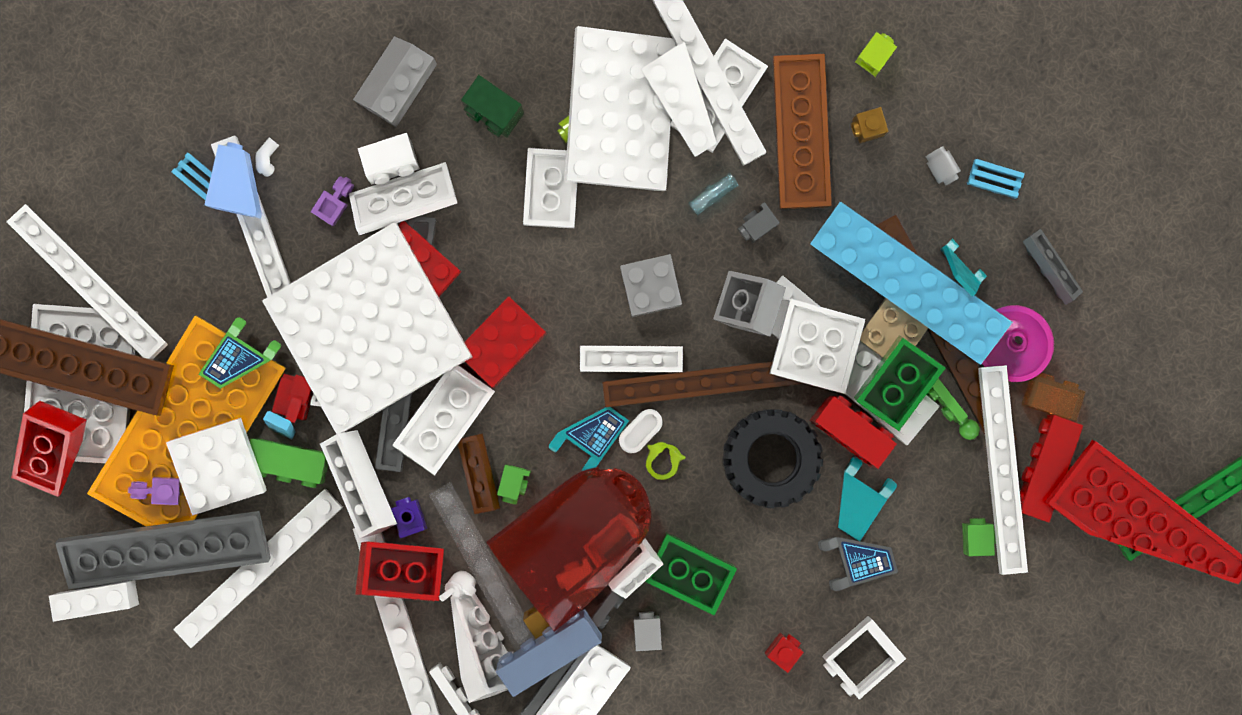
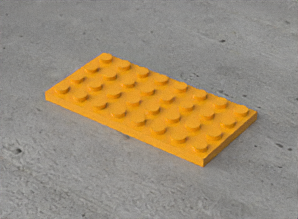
[87,315,286,526]

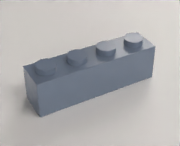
[496,609,602,697]

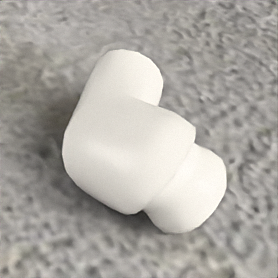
[255,137,279,177]

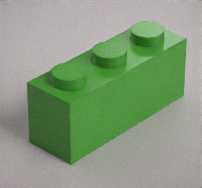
[250,438,328,488]

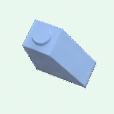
[205,142,262,219]

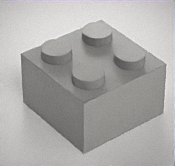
[620,254,682,317]
[713,271,786,337]

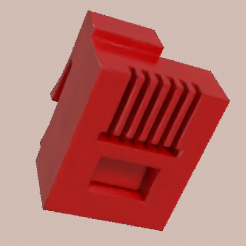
[272,374,313,423]

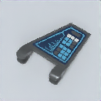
[818,537,898,591]

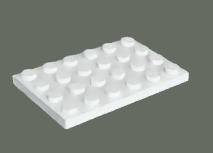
[565,26,676,191]
[24,304,138,463]

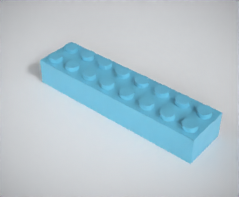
[810,202,1013,365]

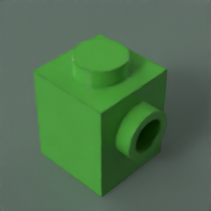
[962,518,996,556]

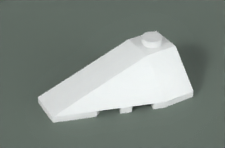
[450,594,514,703]

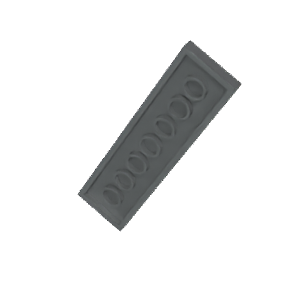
[55,511,271,589]

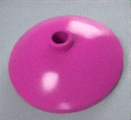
[982,305,1054,382]

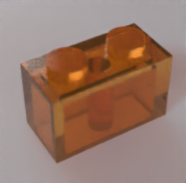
[1021,373,1086,421]

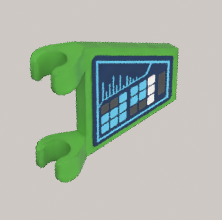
[198,317,281,389]

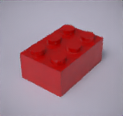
[465,296,547,388]
[809,396,897,469]
[355,541,444,601]

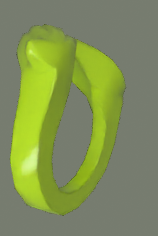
[646,442,686,480]

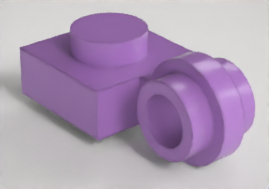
[311,177,354,226]
[128,477,180,505]

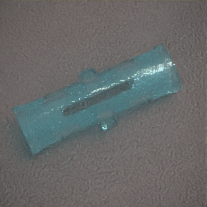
[688,173,739,216]

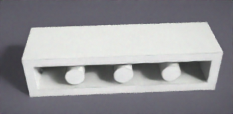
[320,430,397,539]

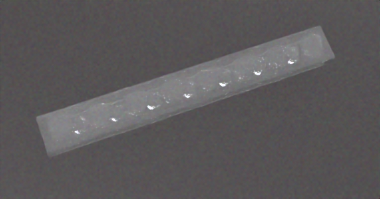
[428,481,535,651]

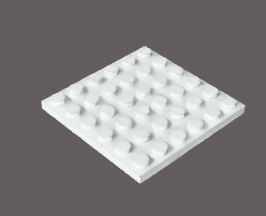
[262,222,472,434]

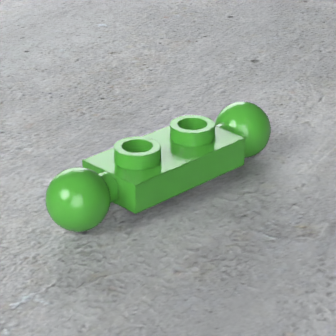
[927,378,980,440]

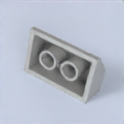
[353,36,437,127]

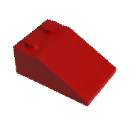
[11,401,87,497]

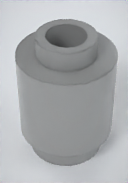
[925,146,961,186]

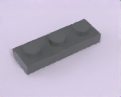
[1023,229,1083,305]

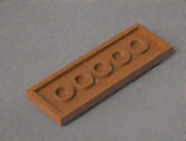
[773,54,832,209]

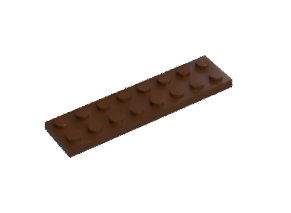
[0,319,174,416]

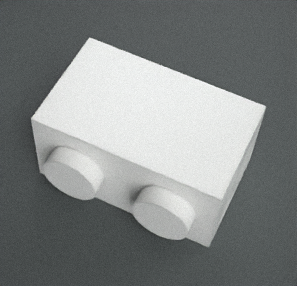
[358,133,420,185]

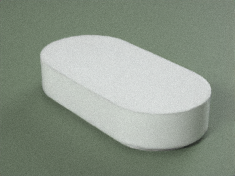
[619,409,662,453]

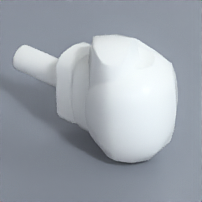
[439,571,476,601]

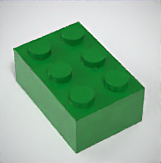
[854,335,946,431]
[645,532,737,616]

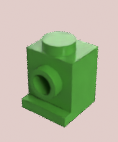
[497,464,531,505]

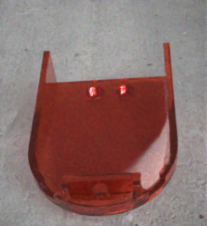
[486,467,652,631]

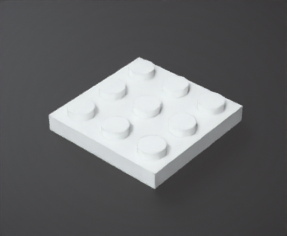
[769,299,865,394]
[166,418,267,515]

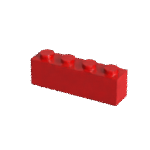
[1020,415,1083,523]

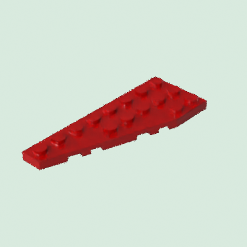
[1045,440,1242,584]

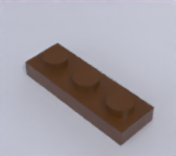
[458,433,500,514]

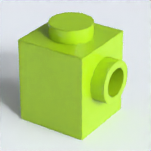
[855,32,897,77]

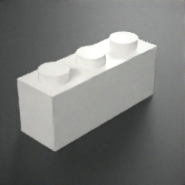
[49,580,139,622]

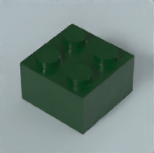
[461,75,524,138]

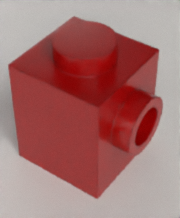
[765,633,804,673]

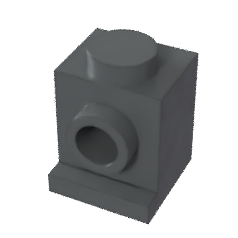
[738,202,779,243]

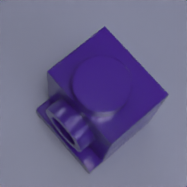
[391,497,427,538]

